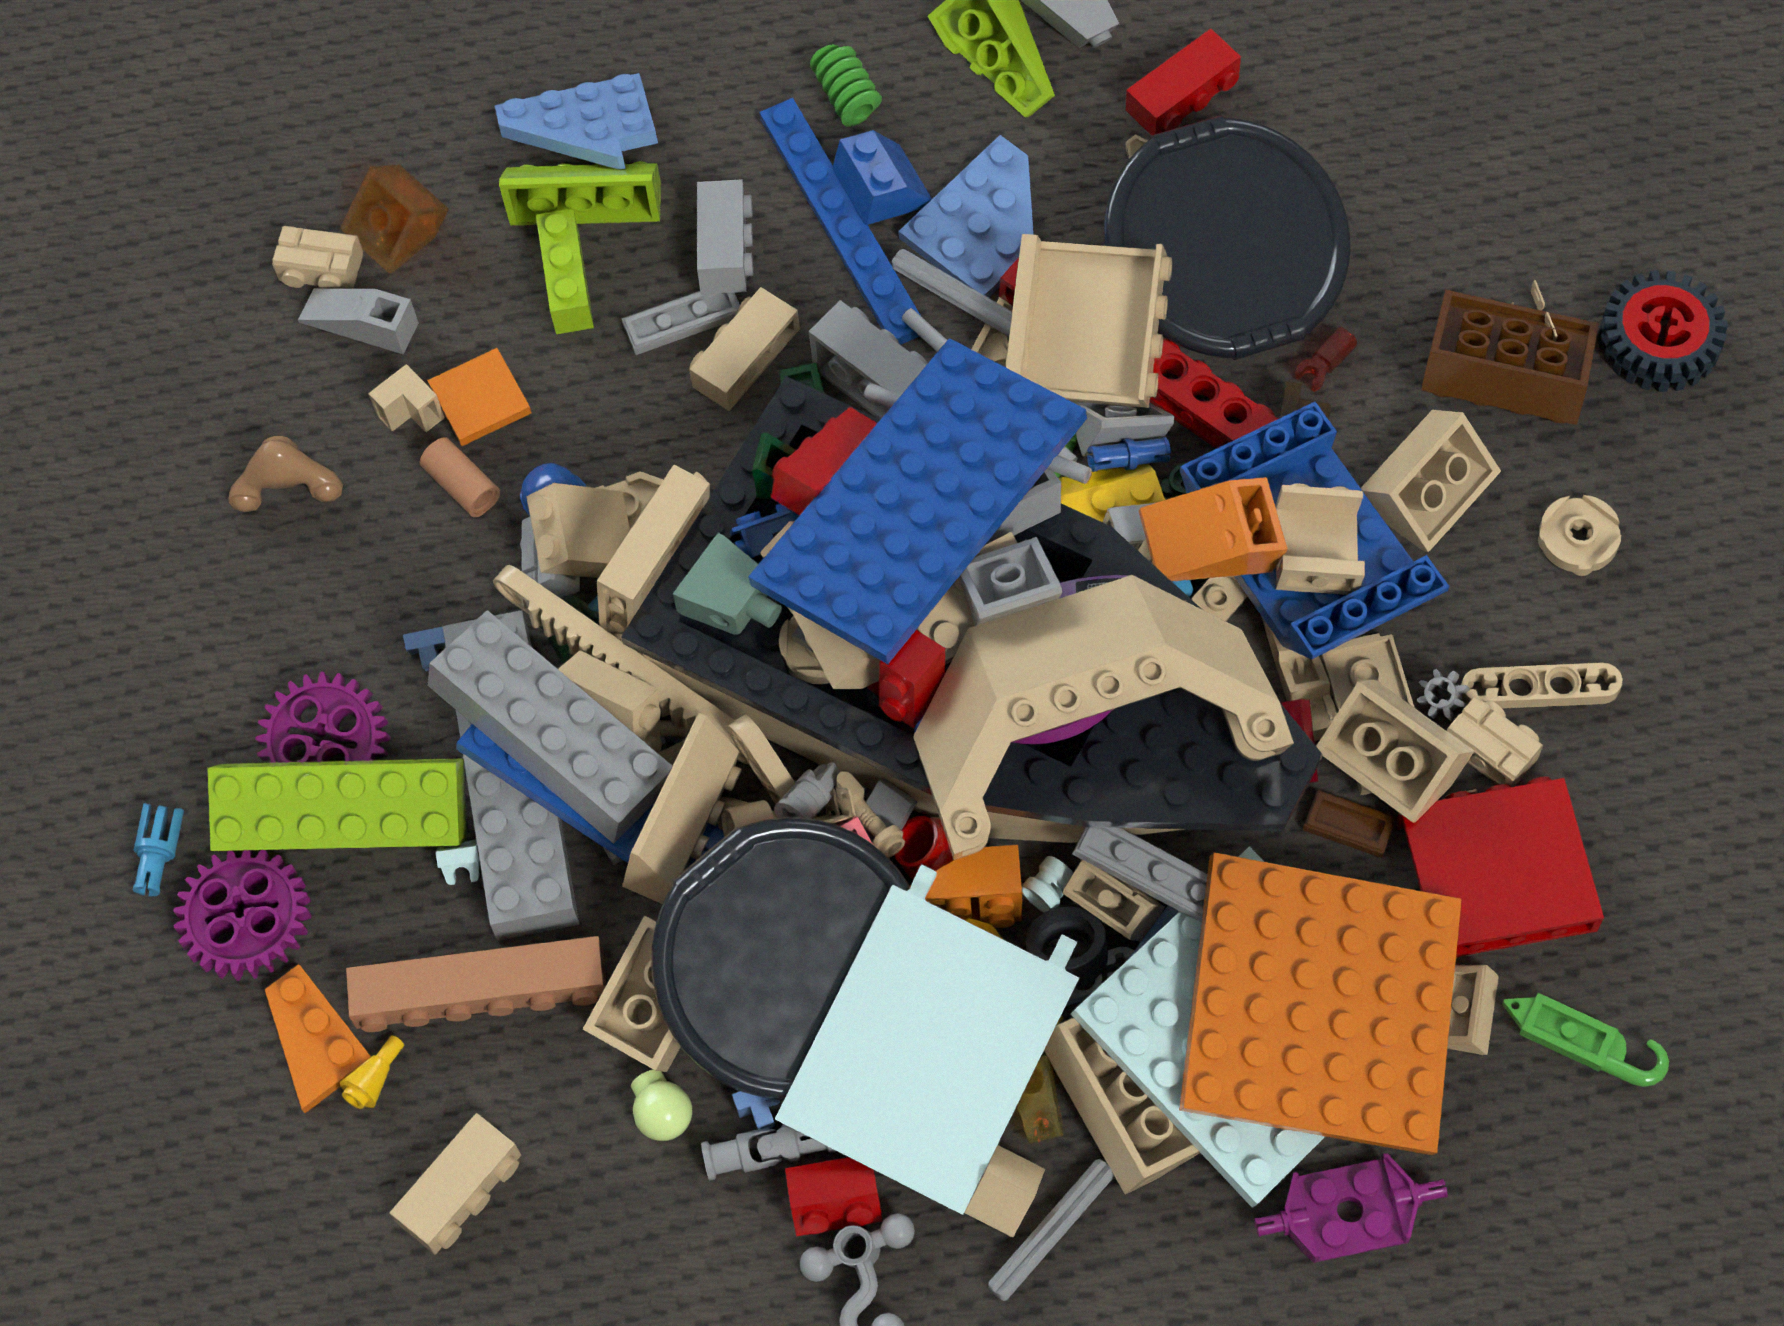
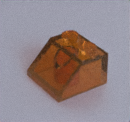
[340,165,449,273]

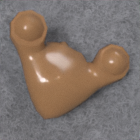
[228,436,343,512]

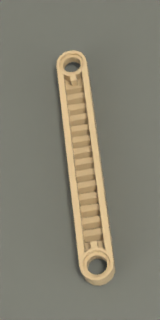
[493,565,749,764]

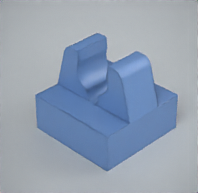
[403,627,446,671]
[732,1091,780,1130]

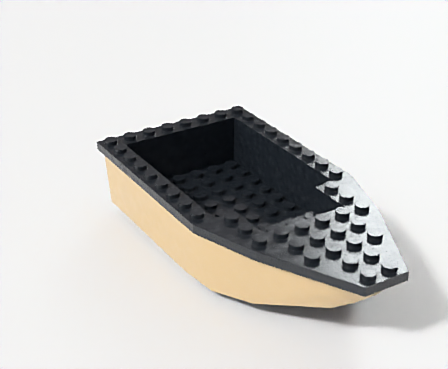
[621,376,1322,843]

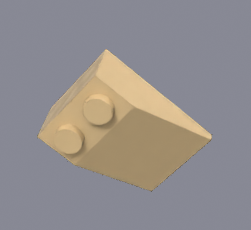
[583,916,680,1072]

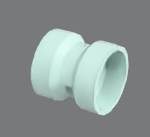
[1021,856,1073,913]

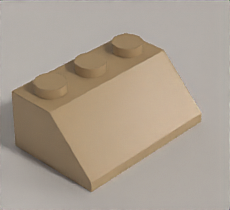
[1361,410,1501,552]
[1316,680,1475,823]

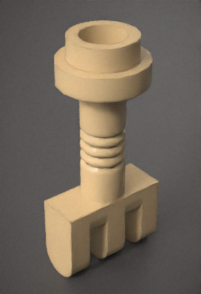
[835,772,905,858]

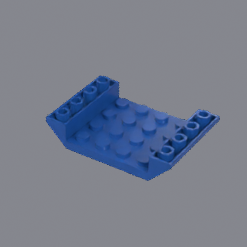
[1180,402,1450,660]

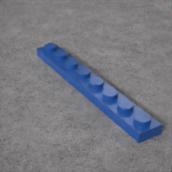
[759,98,921,345]

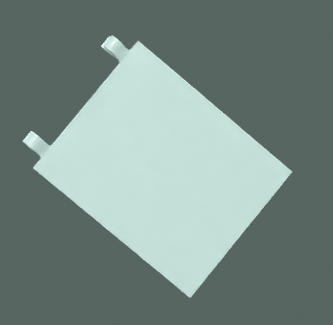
[775,864,1079,1215]

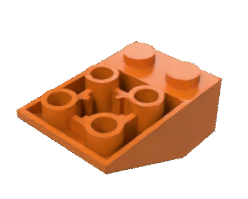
[1138,477,1288,581]
[910,845,1022,928]

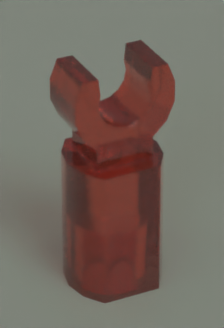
[1295,327,1357,392]

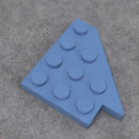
[898,135,1033,298]

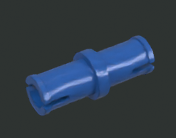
[1087,437,1171,472]

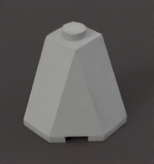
[1021,0,1119,48]

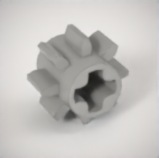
[1417,669,1470,721]

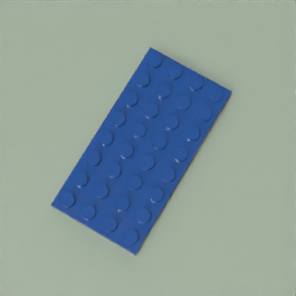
[748,338,1087,664]

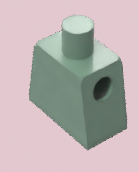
[673,533,781,635]

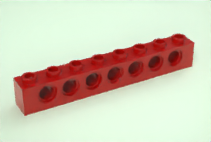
[999,257,1278,449]

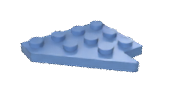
[495,73,658,170]

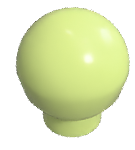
[631,1070,692,1141]

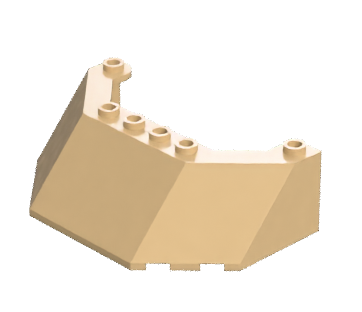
[913,575,1294,860]

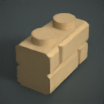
[273,226,363,289]
[1446,697,1543,787]
[1062,860,1165,942]

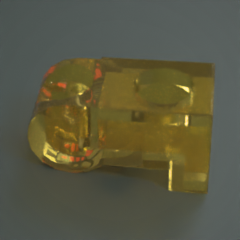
[1017,1055,1064,1144]

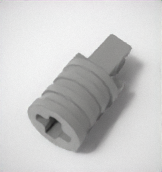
[774,762,841,819]

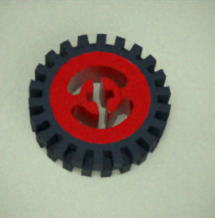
[1599,270,1728,392]

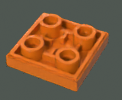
[427,348,532,446]

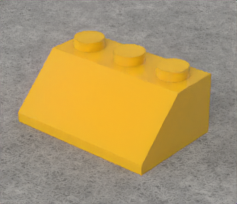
[1059,464,1165,522]

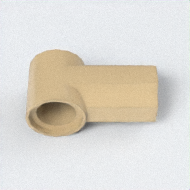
[717,797,774,836]

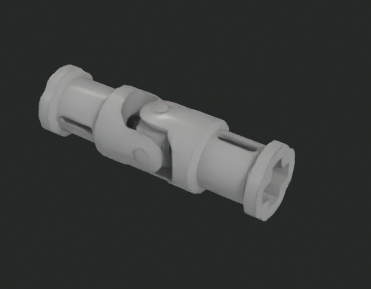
[701,1124,836,1181]

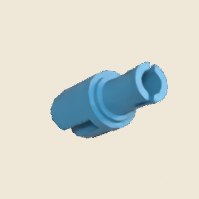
[132,803,184,896]

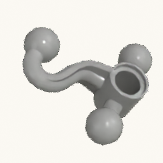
[800,1213,915,1326]

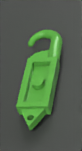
[1502,993,1669,1087]

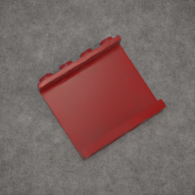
[1396,776,1604,957]

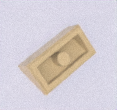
[1447,965,1499,1055]

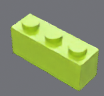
[536,208,594,334]

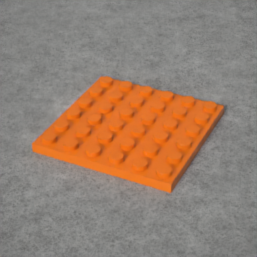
[1179,853,1461,1155]

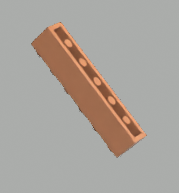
[346,936,606,1032]

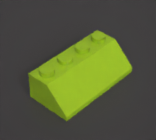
[499,161,661,226]

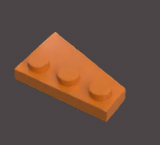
[265,964,371,1113]

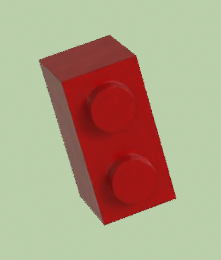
[879,630,946,728]
[785,1157,883,1237]

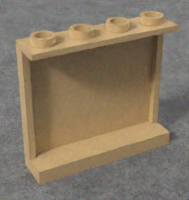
[1006,234,1172,408]

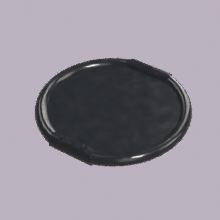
[1104,115,1351,360]
[651,817,910,1100]

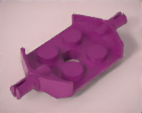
[1254,1153,1448,1263]

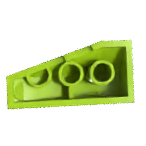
[928,0,1055,117]

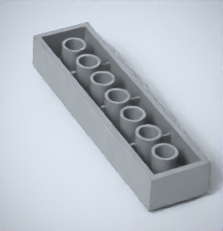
[443,610,579,941]

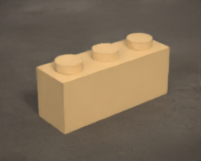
[689,287,800,411]
[390,1113,521,1255]

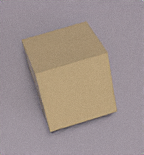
[368,364,445,432]
[964,1145,1045,1237]

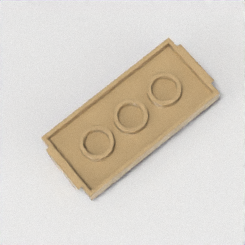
[1320,633,1415,795]

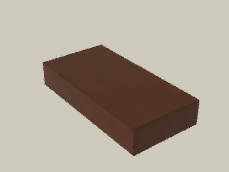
[1303,790,1397,858]

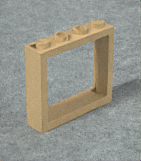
[597,465,710,656]

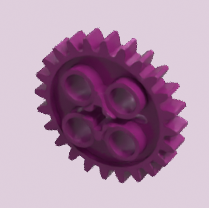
[255,672,390,763]
[173,850,312,981]

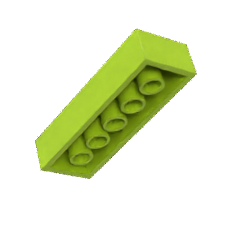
[208,759,467,851]

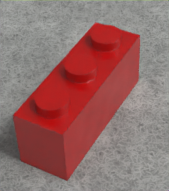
[1125,29,1241,136]
[771,407,877,515]

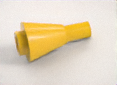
[340,1035,404,1109]

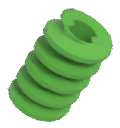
[810,44,882,127]

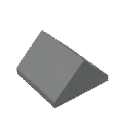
[1071,401,1174,457]
[959,537,1063,626]

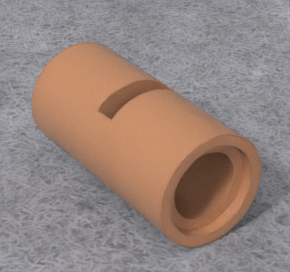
[420,437,500,517]

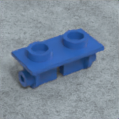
[730,504,800,558]

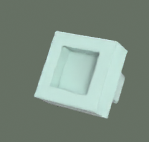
[435,840,480,885]

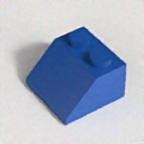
[832,130,932,225]

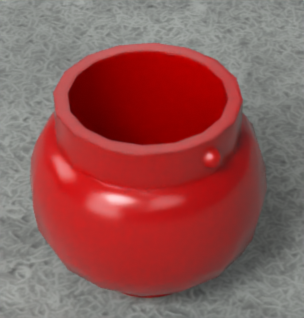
[895,816,954,881]

